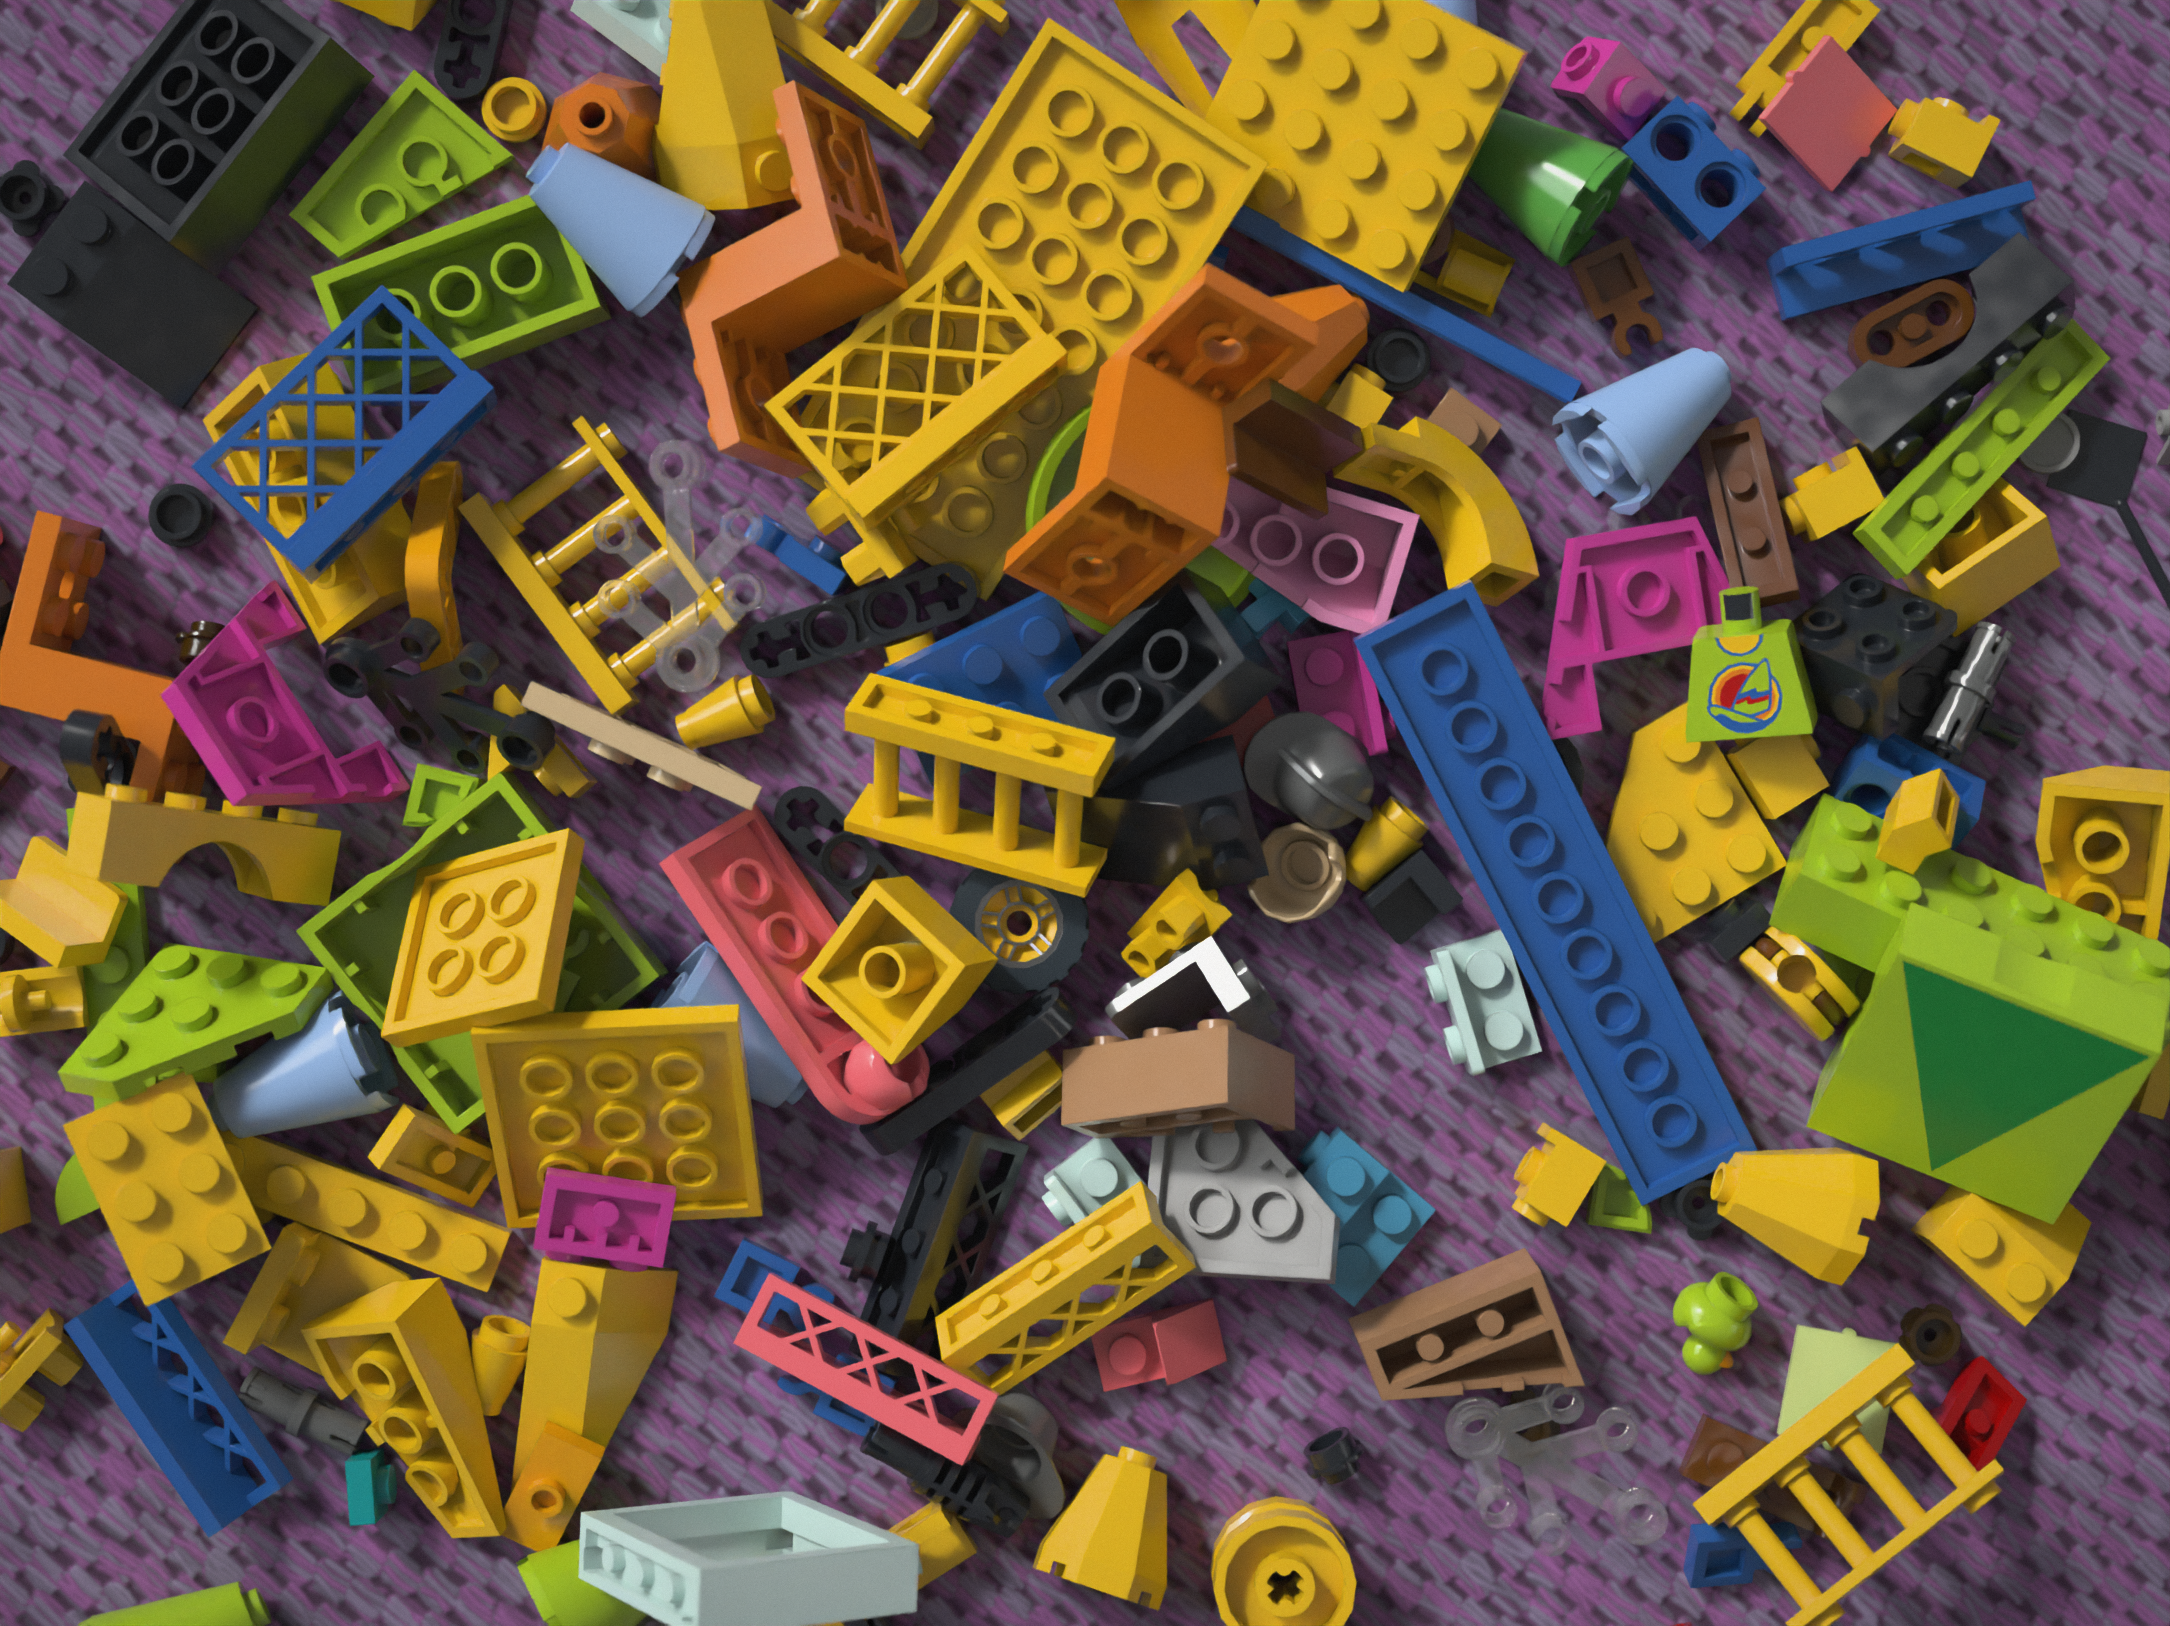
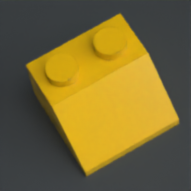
[1902,476,2061,637]
[801,876,999,1065]
[1911,1185,2091,1327]

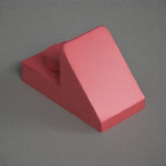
[1091,1298,1227,1392]

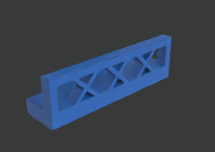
[1766,180,2036,322]
[63,1278,294,1538]

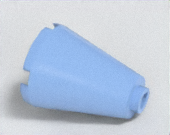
[526,142,715,317]
[1552,348,1731,515]
[648,941,809,1108]
[208,990,399,1139]

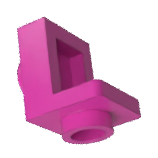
[1550,36,1667,141]

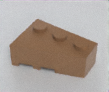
[1061,1019,1295,1138]
[1348,1248,1585,1401]

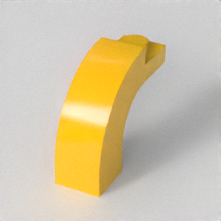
[1332,416,1539,607]

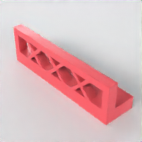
[733,1272,1000,1466]

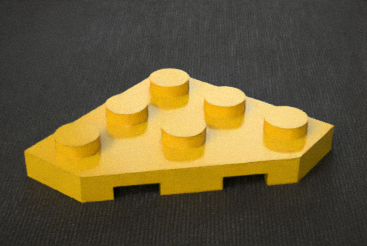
[1604,701,1787,943]

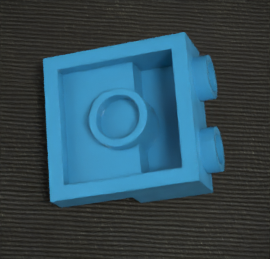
[1297,1126,1436,1307]

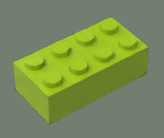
[311,194,612,408]

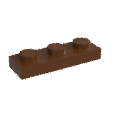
[1697,417,1801,608]

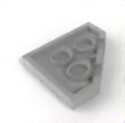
[1140,1119,1340,1284]

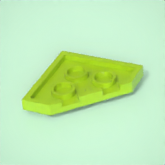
[58,943,334,1101]

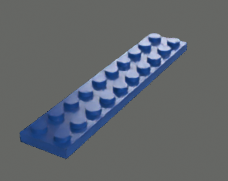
[1353,579,1758,1206]

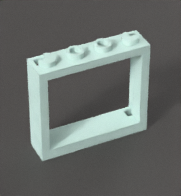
[579,1491,922,1626]

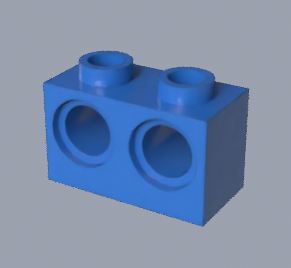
[1621,95,1766,252]
[1828,733,1986,851]

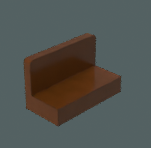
[1222,377,1363,520]

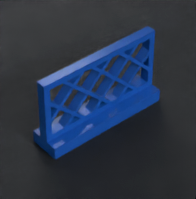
[191,285,498,584]

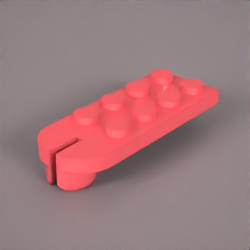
[659,804,930,1125]

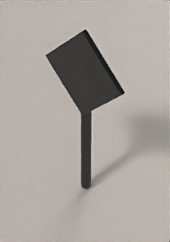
[2046,409,2170,609]

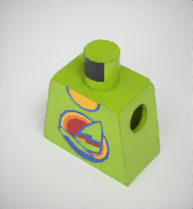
[1686,586,1818,743]

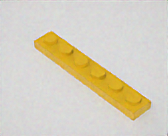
[215,1123,513,1292]

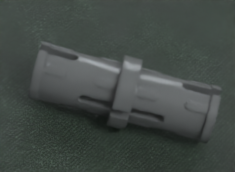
[1922,621,2017,754]
[237,1366,371,1457]

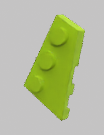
[289,70,516,260]

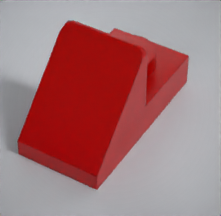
[1928,1355,2027,1472]

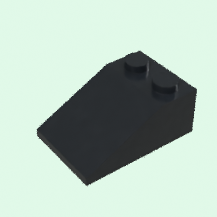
[7,180,259,410]
[1043,567,1284,791]
[1044,734,1269,891]

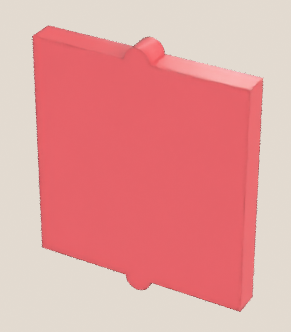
[1758,35,1898,192]

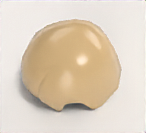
[1247,822,1346,924]

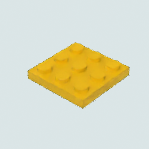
[381,828,585,1048]

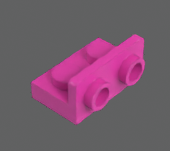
[1286,630,1396,756]
[533,1167,676,1272]

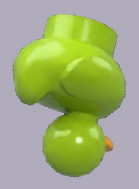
[1673,1272,1758,1375]

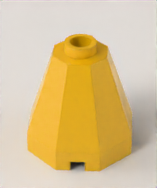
[1711,1147,1880,1286]
[1032,1446,1167,1611]

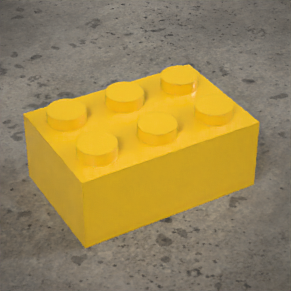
[62,1071,272,1307]

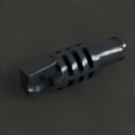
[860,1420,1030,1538]

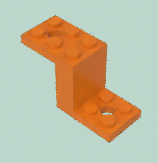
[675,80,909,479]
[1003,263,1320,627]
[0,510,205,873]

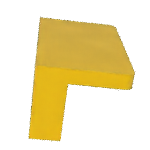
[0,836,128,968]

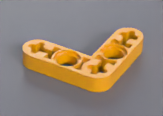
[405,461,465,696]

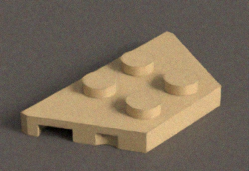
[521,681,762,811]

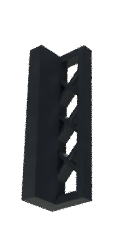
[848,1115,1029,1384]

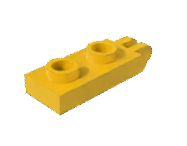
[1729,0,1880,138]

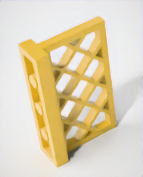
[764,242,1068,533]

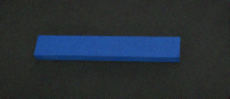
[1230,204,1582,403]

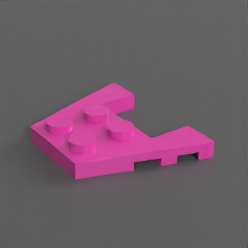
[1540,516,1730,740]
[161,580,411,806]

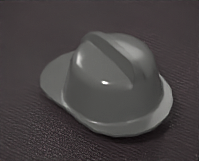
[1243,711,1375,831]
[953,1382,1066,1520]

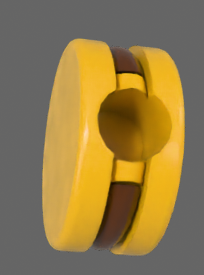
[1738,926,1860,1042]

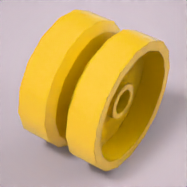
[1210,1496,1357,1626]

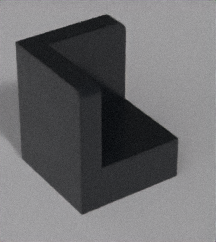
[1358,849,1464,944]

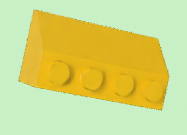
[203,352,412,645]

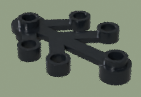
[323,618,556,774]

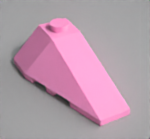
[1211,476,1420,634]

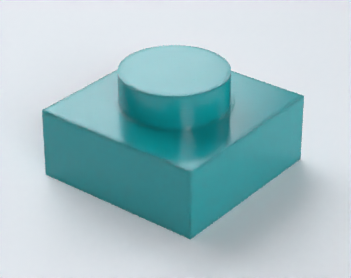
[345,1448,397,1526]

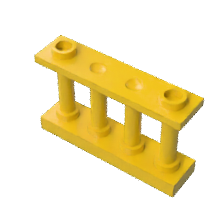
[764,0,1009,150]
[458,416,742,717]
[844,673,1116,898]
[1693,1343,2004,1626]

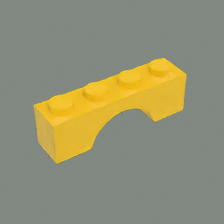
[64,783,342,906]

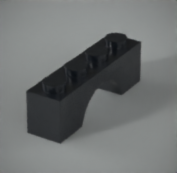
[1820,232,2076,477]

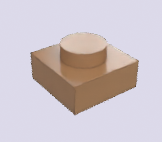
[1427,387,1502,456]

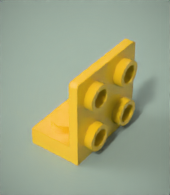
[222,1221,412,1376]

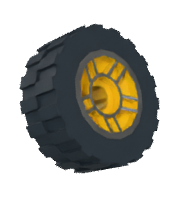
[949,868,1089,994]

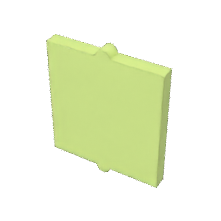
[1777,1324,1897,1454]

